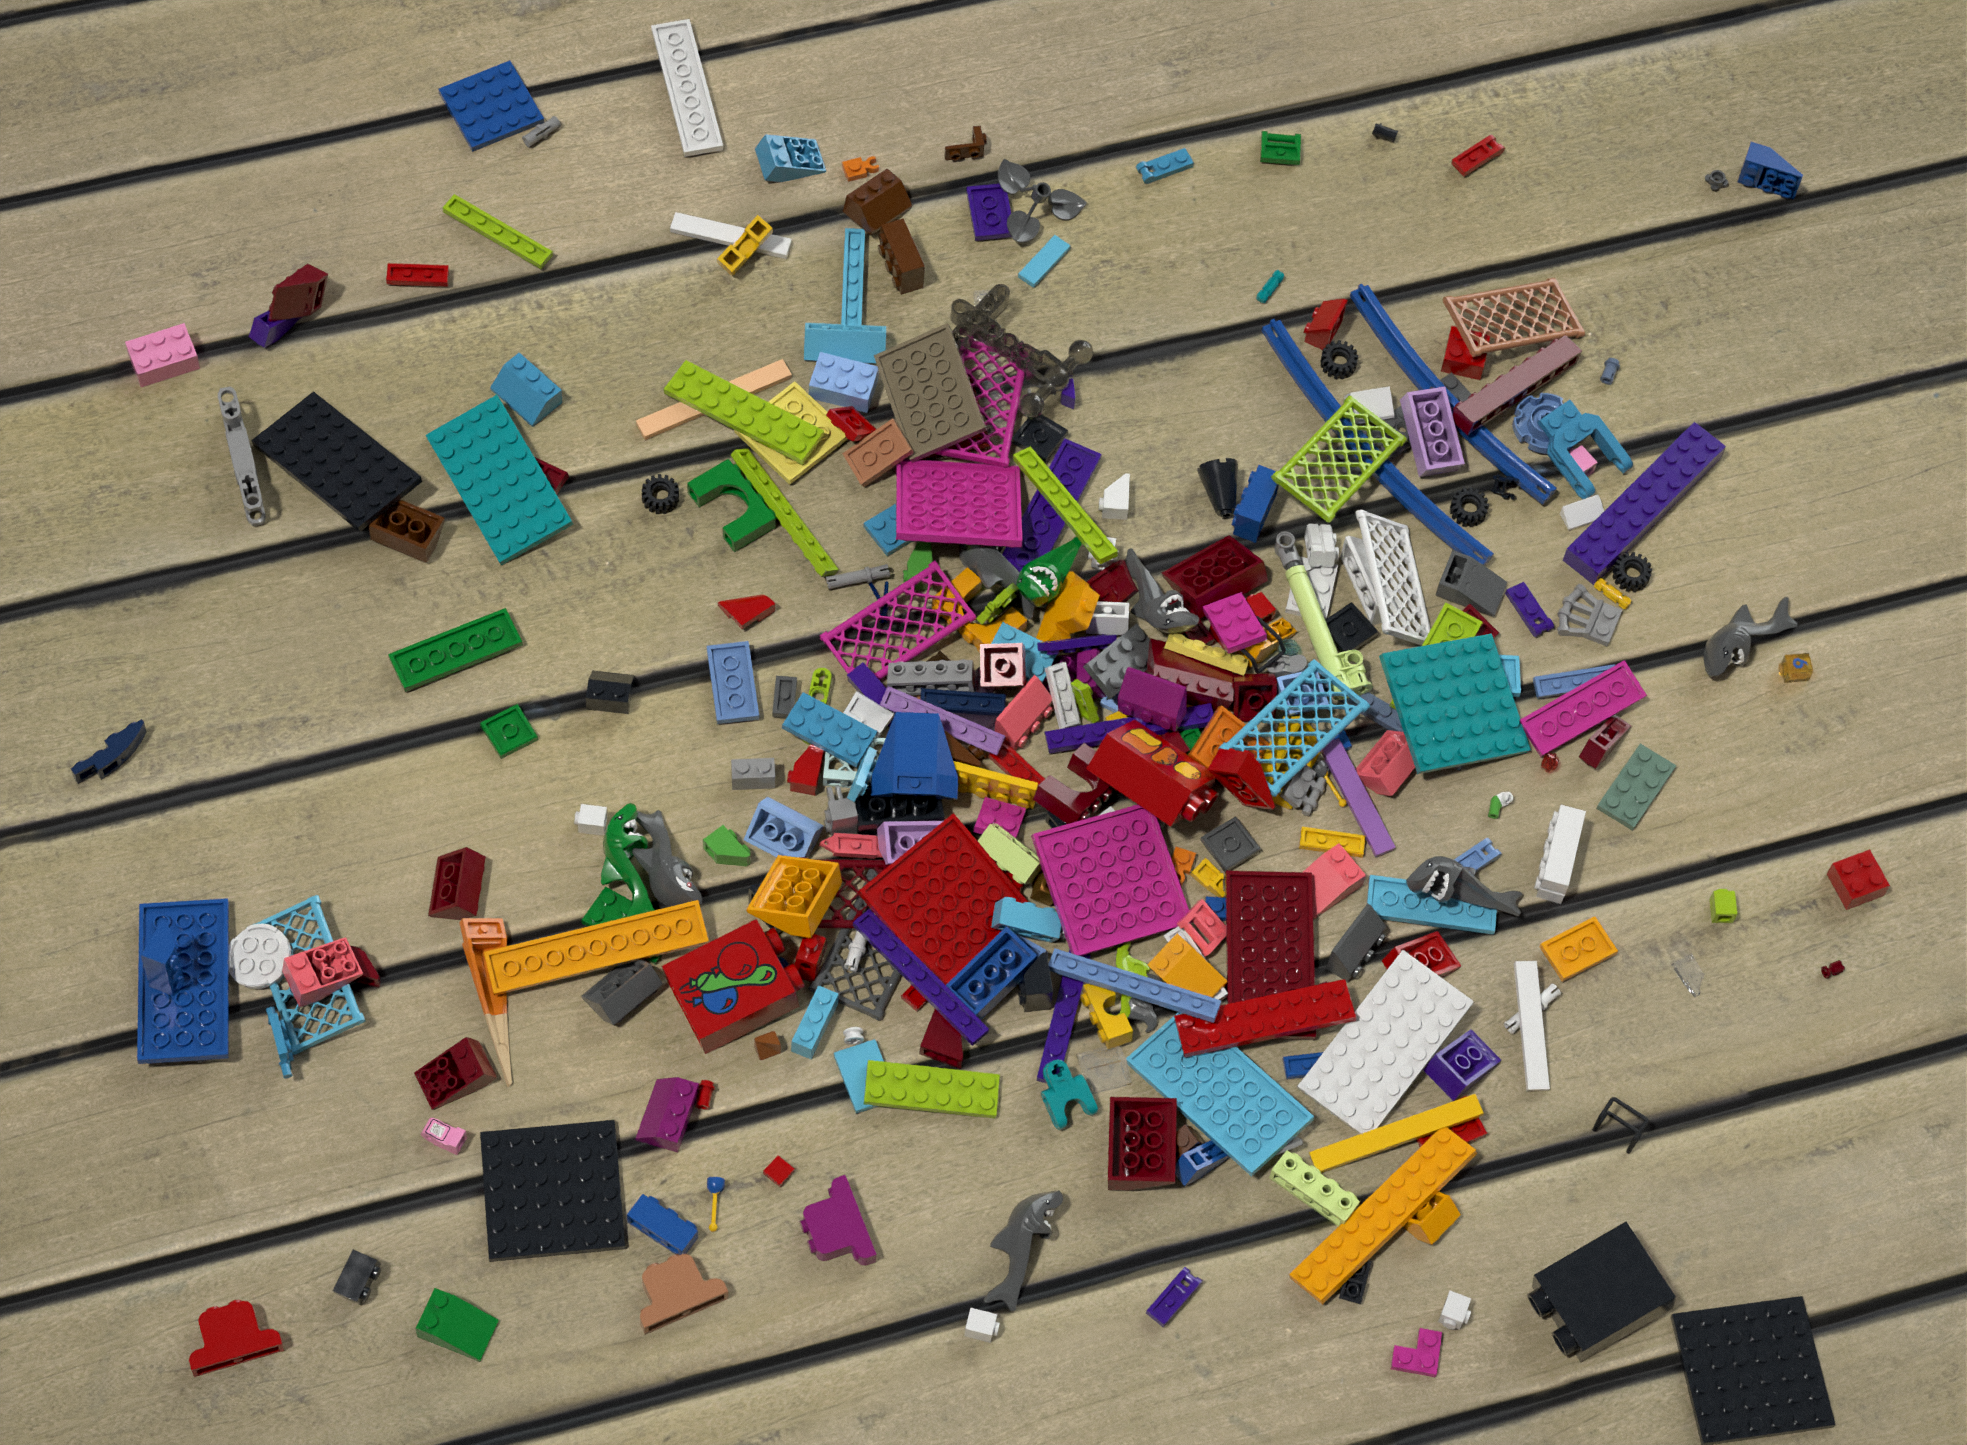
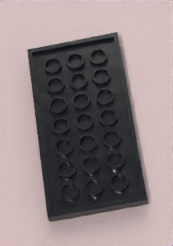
[251,391,423,532]

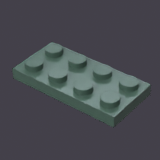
[1596,743,1676,831]

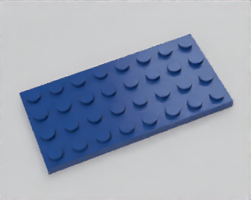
[137,898,229,1064]

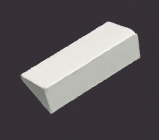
[1560,495,1604,531]

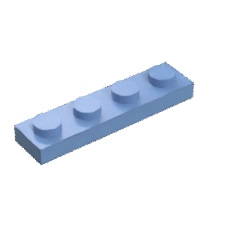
[1533,664,1615,699]

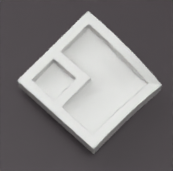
[844,692,895,738]

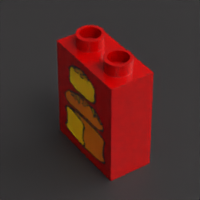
[1086,719,1219,827]

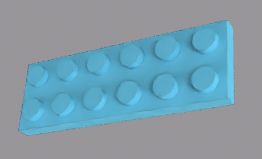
[1366,875,1497,935]

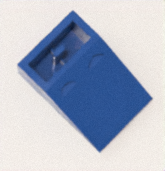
[1737,142,1803,199]

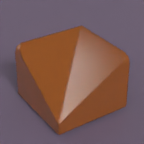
[754,1031,781,1060]

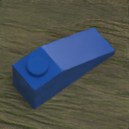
[1175,1140,1230,1186]

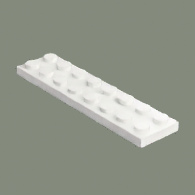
[651,19,723,157]

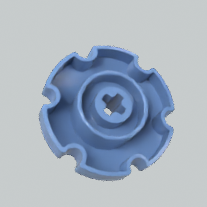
[1512,393,1563,454]

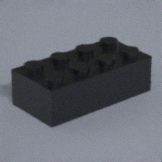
[855,786,944,835]

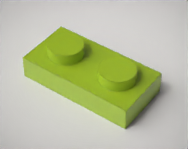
[1070,679,1099,723]

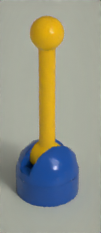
[707,1177,725,1232]

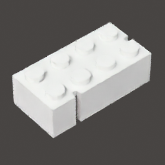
[1534,805,1586,904]

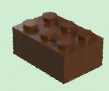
[878,218,925,295]

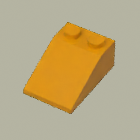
[1147,933,1228,998]

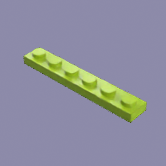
[442,194,553,269]

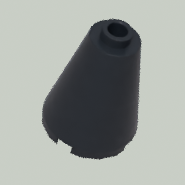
[1197,458,1238,518]

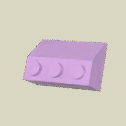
[877,821,943,865]

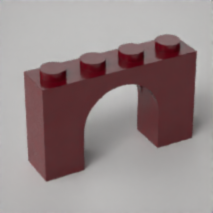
[1033,743,1118,824]

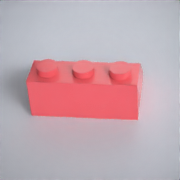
[994,675,1054,751]
[1355,730,1415,796]

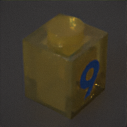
[1779,653,1813,683]

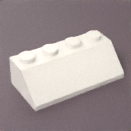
[1340,536,1398,626]

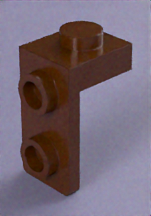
[944,125,987,161]

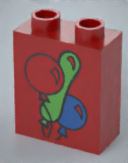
[662,919,805,1054]

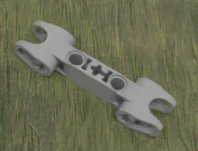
[218,387,266,526]

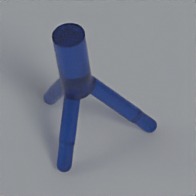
[869,581,894,623]

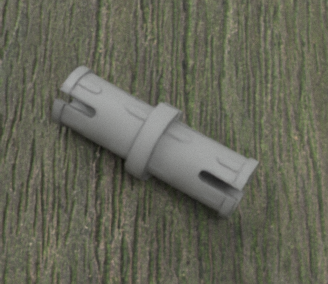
[522,116,561,147]

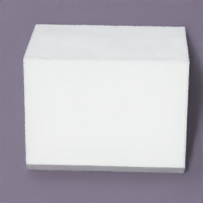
[1344,386,1394,424]

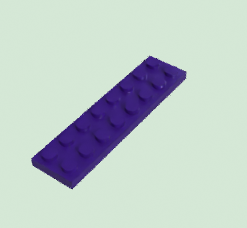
[1002,438,1102,573]

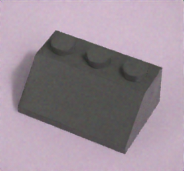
[1326,903,1386,983]
[581,960,663,1025]

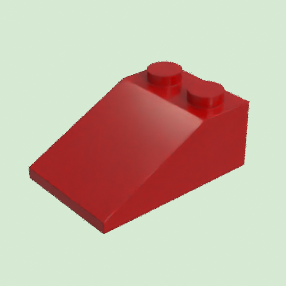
[1207,748,1275,810]
[1382,931,1461,978]

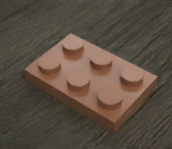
[842,418,914,487]

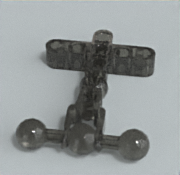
[950,284,1094,419]

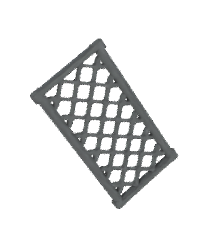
[808,869,901,1021]

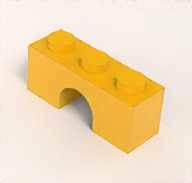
[717,215,773,276]
[1080,983,1133,1050]

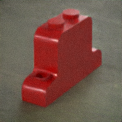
[189,1300,284,1377]

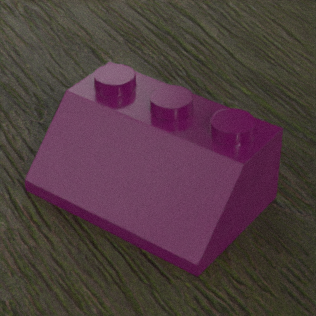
[1118,667,1187,732]
[635,1077,699,1153]

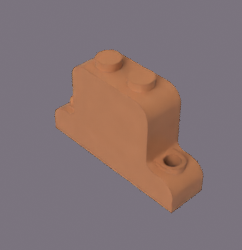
[640,1254,728,1335]

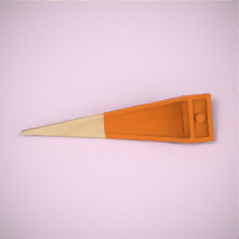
[459,918,512,1087]

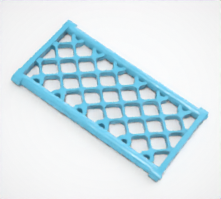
[1218,659,1370,797]
[246,895,366,1055]

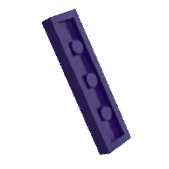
[1037,635,1117,655]

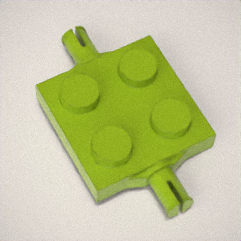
[976,583,1018,624]

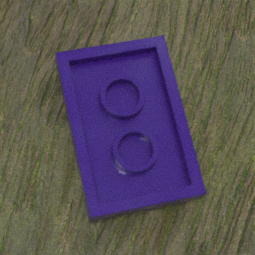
[966,184,1012,241]

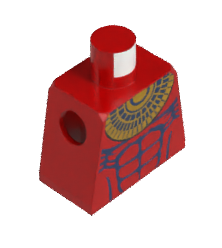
[795,934,827,982]

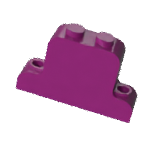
[799,1175,877,1266]

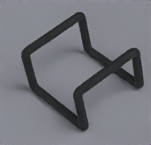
[1234,616,1286,674]
[1592,1097,1649,1154]

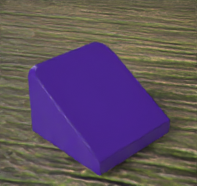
[1060,378,1075,409]

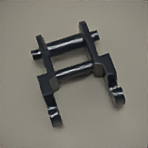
[1490,475,1519,500]

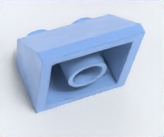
[1276,671,1329,716]

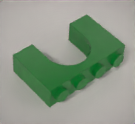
[687,459,777,553]

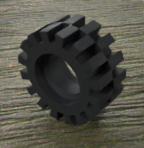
[1320,340,1358,379]
[642,474,679,514]
[1450,487,1489,527]
[1612,552,1652,593]

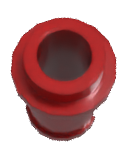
[695,1080,715,1110]

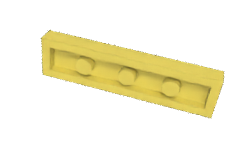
[1164,633,1249,676]

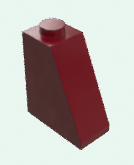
[919,1009,963,1069]

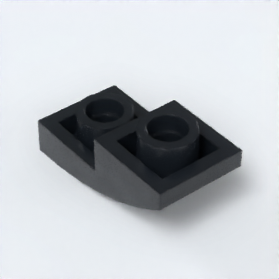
[1339,1260,1372,1305]

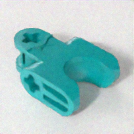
[1041,1059,1098,1130]

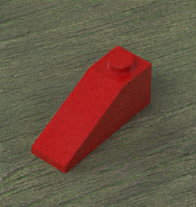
[787,744,825,796]

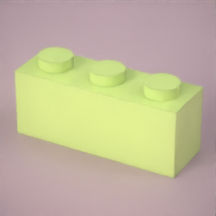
[978,823,1042,884]

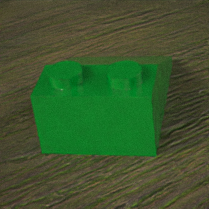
[415,1288,499,1362]

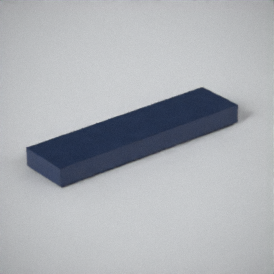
[920,688,1006,716]

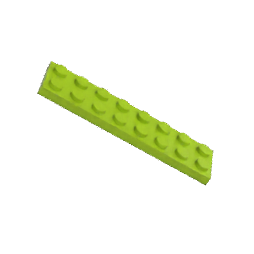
[664,360,824,465]

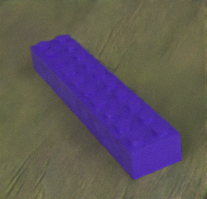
[1562,422,1726,585]

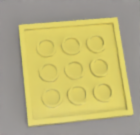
[734,381,848,485]

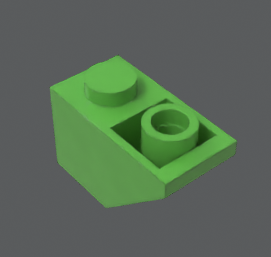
[703,825,751,866]

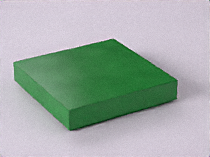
[480,704,538,759]

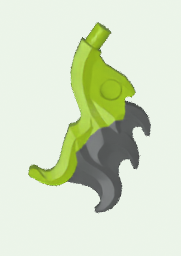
[1110,942,1162,1033]

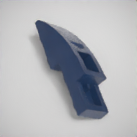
[70,719,147,784]

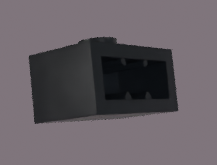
[333,1249,381,1305]

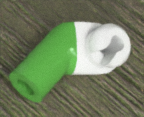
[1488,792,1513,819]

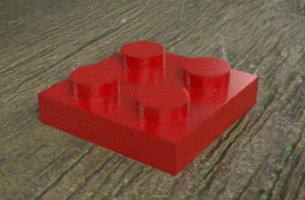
[826,406,877,441]

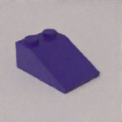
[1423,1029,1501,1101]

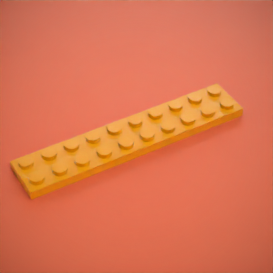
[484,900,709,996]
[1289,1127,1477,1305]

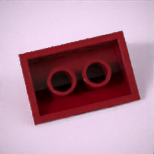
[428,847,486,920]

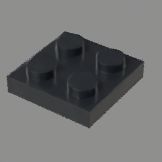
[1011,410,1068,463]
[1325,602,1379,652]

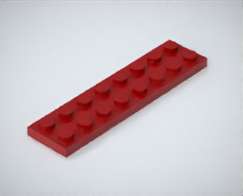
[1174,979,1356,1058]

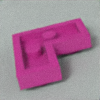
[1391,1328,1442,1377]

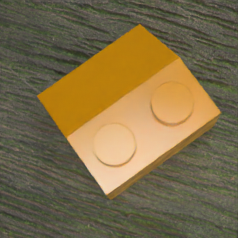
[1403,1192,1461,1245]

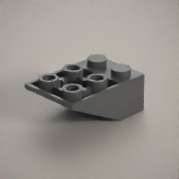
[1436,550,1507,617]

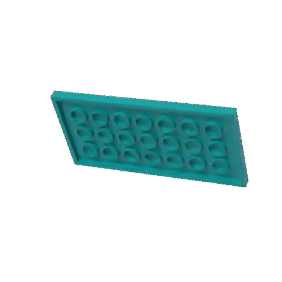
[425,395,574,566]

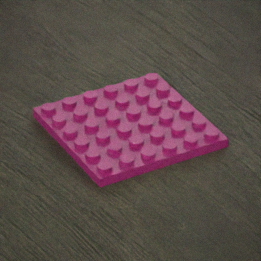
[896,459,1022,548]
[1031,804,1193,956]

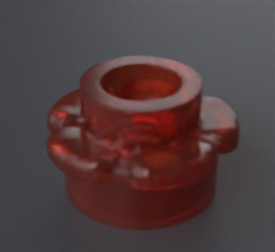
[1541,752,1559,772]

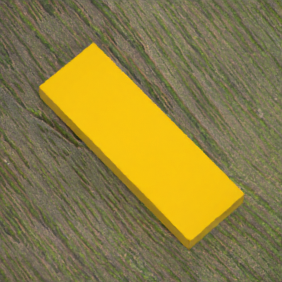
[1299,826,1365,858]

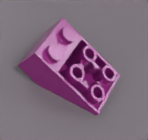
[1042,649,1106,700]

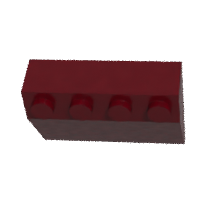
[1162,535,1268,619]
[1147,638,1234,711]
[1108,1097,1177,1190]

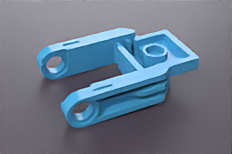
[1537,400,1633,499]

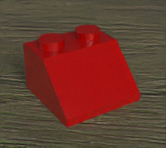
[1303,298,1348,350]

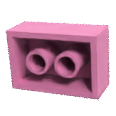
[125,323,200,387]

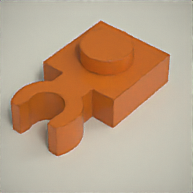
[842,156,879,182]
[1171,847,1196,886]

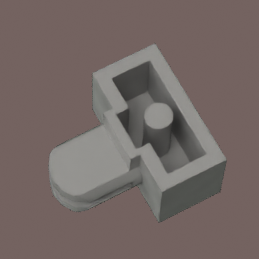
[824,785,858,836]

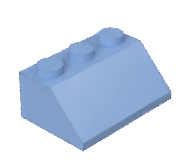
[744,797,824,858]

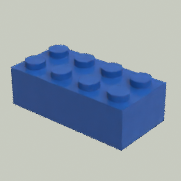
[946,926,1038,1020]

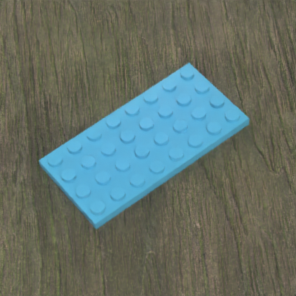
[1125,1012,1314,1177]

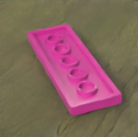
[1519,660,1647,757]

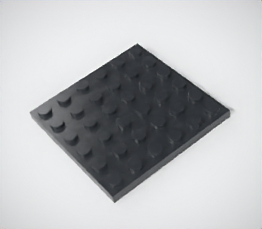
[480,1120,625,1262]
[1670,1296,1835,1445]

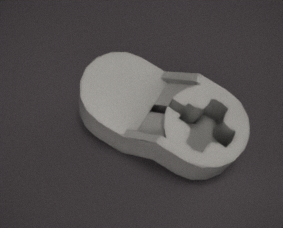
[1267,654,1309,678]

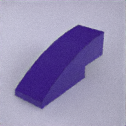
[847,662,896,728]

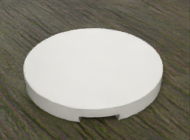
[229,924,291,989]

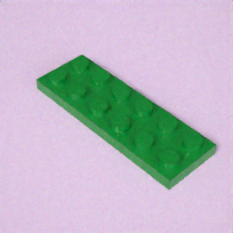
[388,608,523,692]

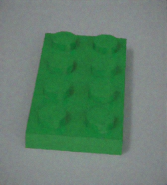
[582,886,662,965]

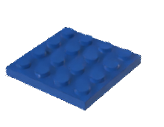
[438,60,544,152]

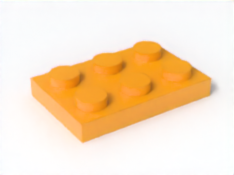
[1539,916,1618,982]

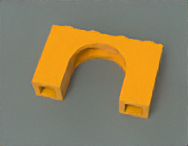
[931,567,1027,653]

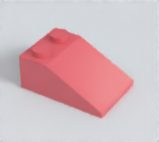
[1303,844,1366,919]

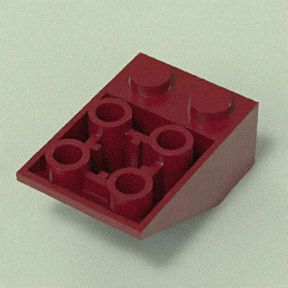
[268,263,328,322]
[414,1037,497,1110]

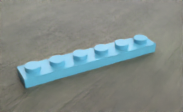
[841,228,865,325]

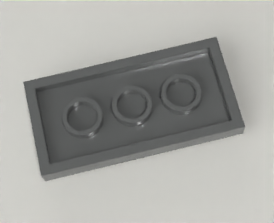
[1083,624,1150,700]

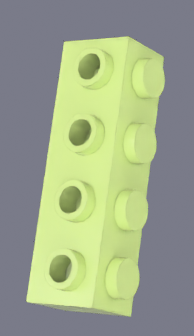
[1269,1150,1360,1226]

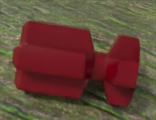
[1821,960,1845,979]

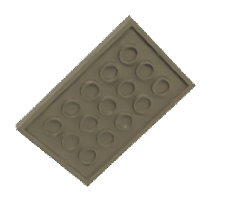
[874,323,987,463]

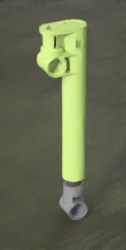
[1274,532,1373,700]

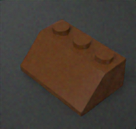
[843,169,912,235]
[369,500,445,563]

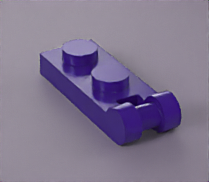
[1505,582,1554,637]
[1146,1267,1203,1327]

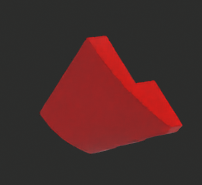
[718,594,775,629]

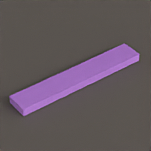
[880,686,1005,755]
[1320,738,1396,858]

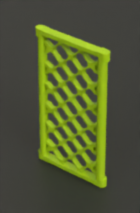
[1271,396,1407,522]

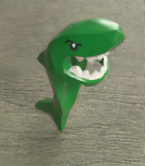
[1016,536,1082,607]
[601,803,654,917]

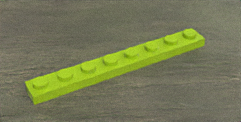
[1013,446,1118,565]
[731,449,839,577]

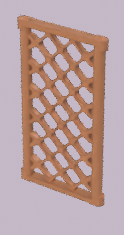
[1443,277,1585,357]

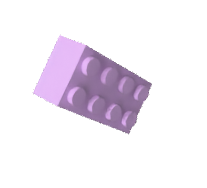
[1400,387,1465,477]

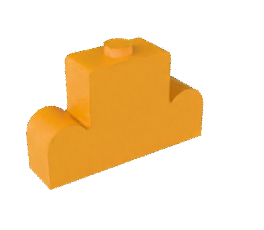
[1036,571,1100,652]

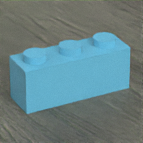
[991,897,1061,943]
[791,985,839,1060]

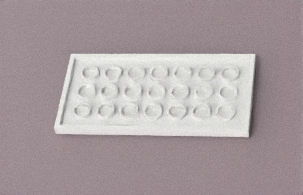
[1297,950,1474,1134]

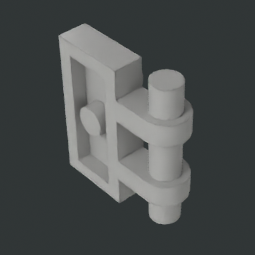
[1280,765,1326,816]

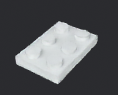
[1285,556,1338,620]

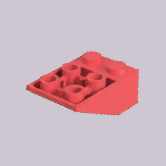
[282,937,363,1007]

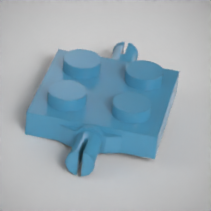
[266,1007,294,1079]

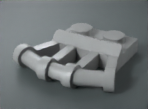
[1557,584,1622,647]

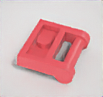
[1176,899,1226,957]

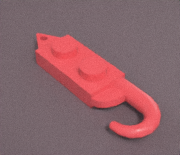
[819,833,883,859]

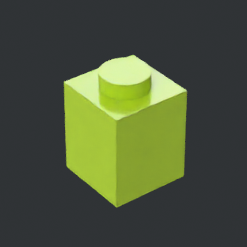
[1709,889,1737,923]

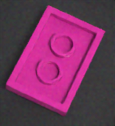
[1203,592,1267,654]

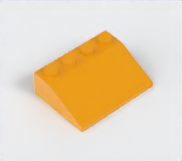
[747,855,842,938]

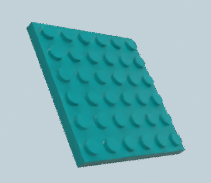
[1379,633,1531,774]

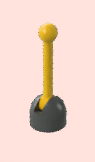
[1311,760,1347,807]

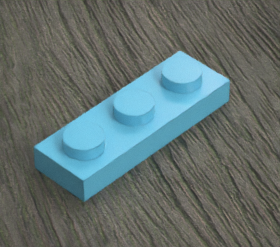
[847,747,877,802]

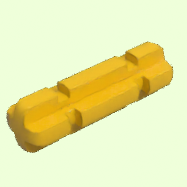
[1594,578,1632,609]

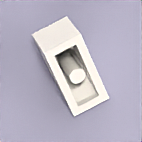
[1099,474,1130,520]

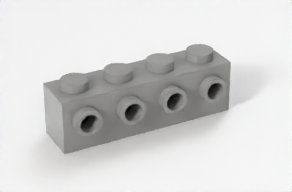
[887,659,975,695]

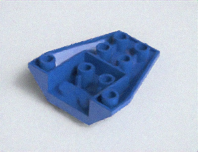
[871,712,958,800]

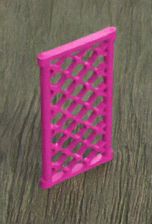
[935,338,1031,468]
[819,560,977,680]

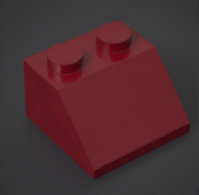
[1232,674,1277,721]

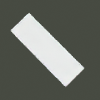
[1045,662,1081,729]

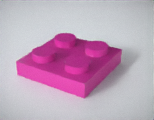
[974,797,1026,839]

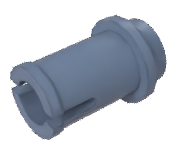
[1600,358,1620,385]

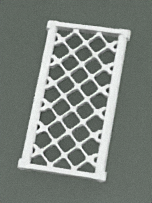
[1355,510,1431,645]

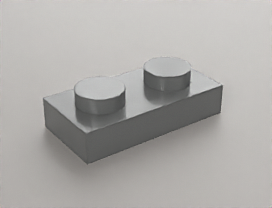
[772,675,797,718]

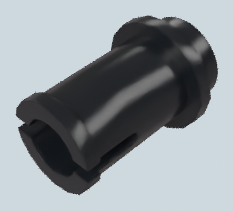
[1372,123,1398,142]

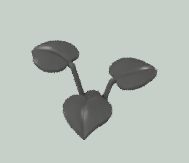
[998,159,1087,243]

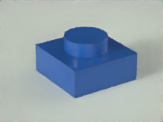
[1205,896,1226,921]

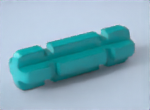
[1256,270,1284,304]

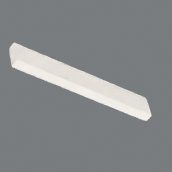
[670,212,792,259]
[1514,961,1550,1091]

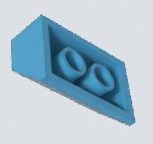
[490,352,563,427]

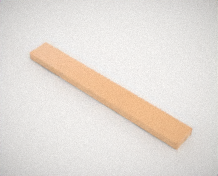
[636,359,792,440]

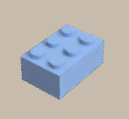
[809,352,879,413]

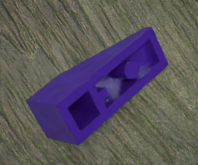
[249,311,302,348]

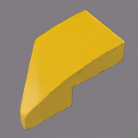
[1190,858,1225,898]

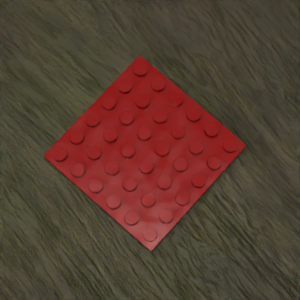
[857,813,1028,985]

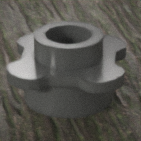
[1705,170,1728,190]

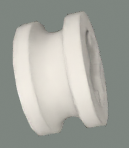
[843,1027,864,1045]

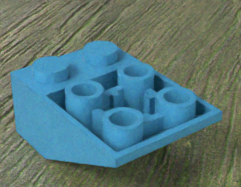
[755,134,826,182]

